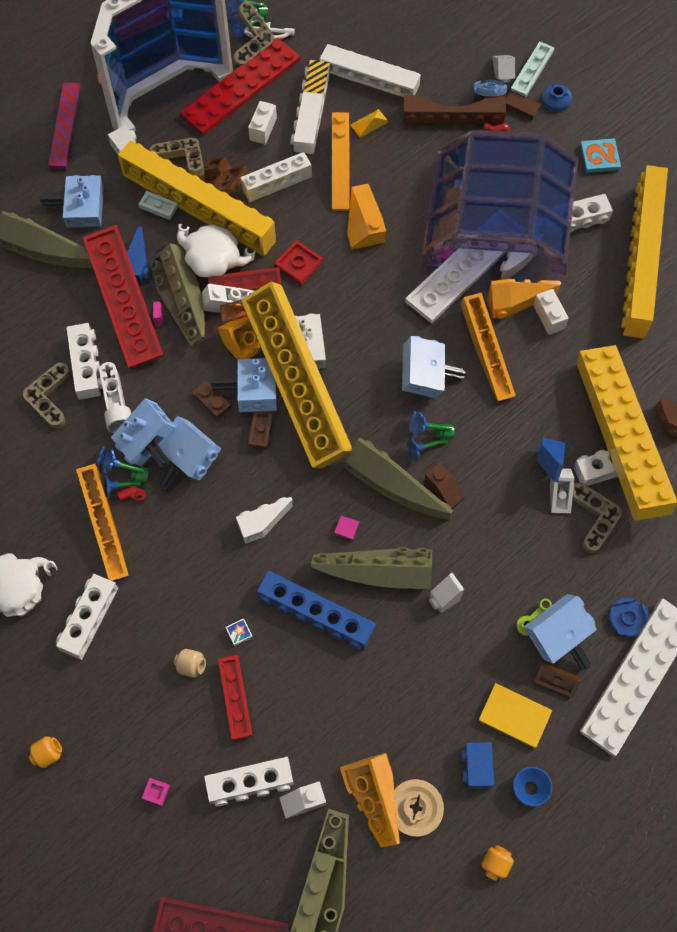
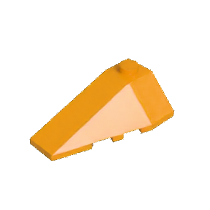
[347,184,386,250]
[487,279,561,319]
[218,314,260,360]
[340,753,400,848]

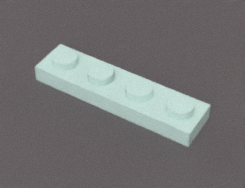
[511,41,554,97]

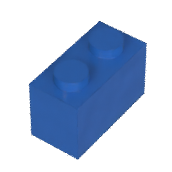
[461,742,494,789]

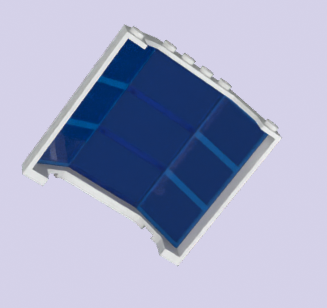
[91,0,233,132]

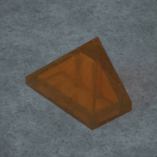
[220,300,248,323]

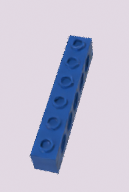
[257,570,376,650]

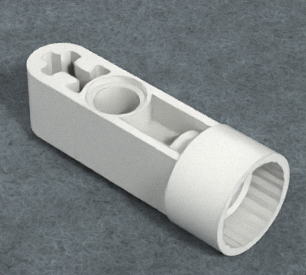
[99,362,131,433]

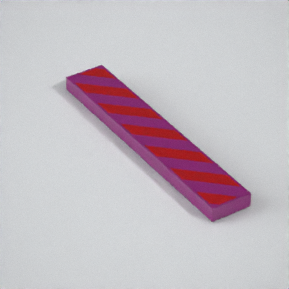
[49,82,81,170]

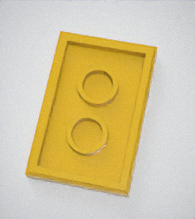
[478,683,552,749]

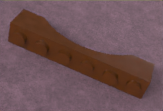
[403,95,506,124]

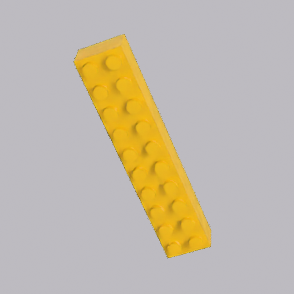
[118,140,276,257]
[621,165,668,339]
[241,281,352,469]
[577,345,677,521]

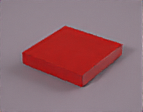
[274,240,324,286]

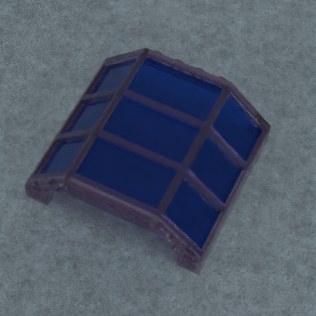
[422,130,578,276]

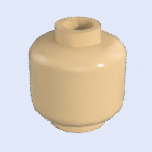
[174,649,206,678]

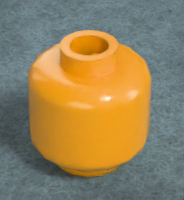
[29,736,62,768]
[481,845,514,881]

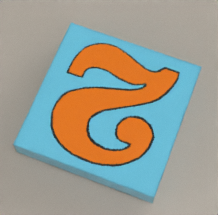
[580,138,621,173]

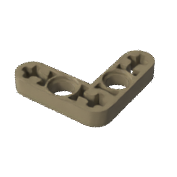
[233,1,274,66]
[150,138,204,177]
[23,363,70,429]
[572,483,622,553]

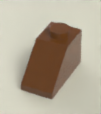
[655,396,677,438]
[424,463,464,509]

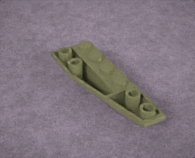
[0,211,93,268]
[148,244,205,346]
[345,438,453,520]
[311,547,433,589]
[291,809,349,932]

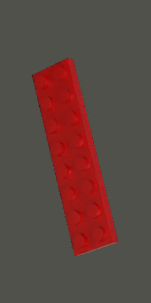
[180,38,301,136]
[83,225,164,369]

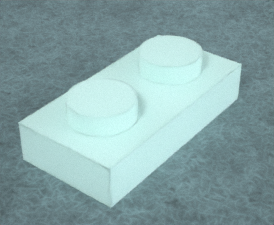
[139,191,178,220]

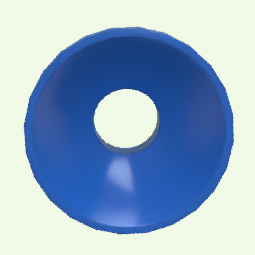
[541,84,572,112]
[513,767,552,807]

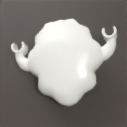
[177,224,256,277]
[0,553,58,617]

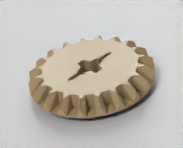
[394,779,444,837]

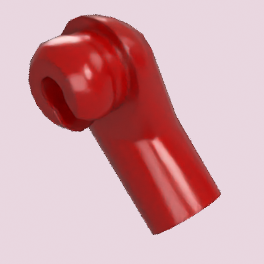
[483,122,509,137]
[117,486,146,502]

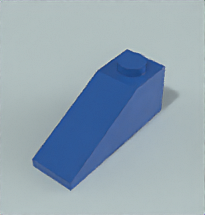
[127,226,150,285]
[535,437,565,483]

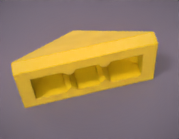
[351,109,388,138]

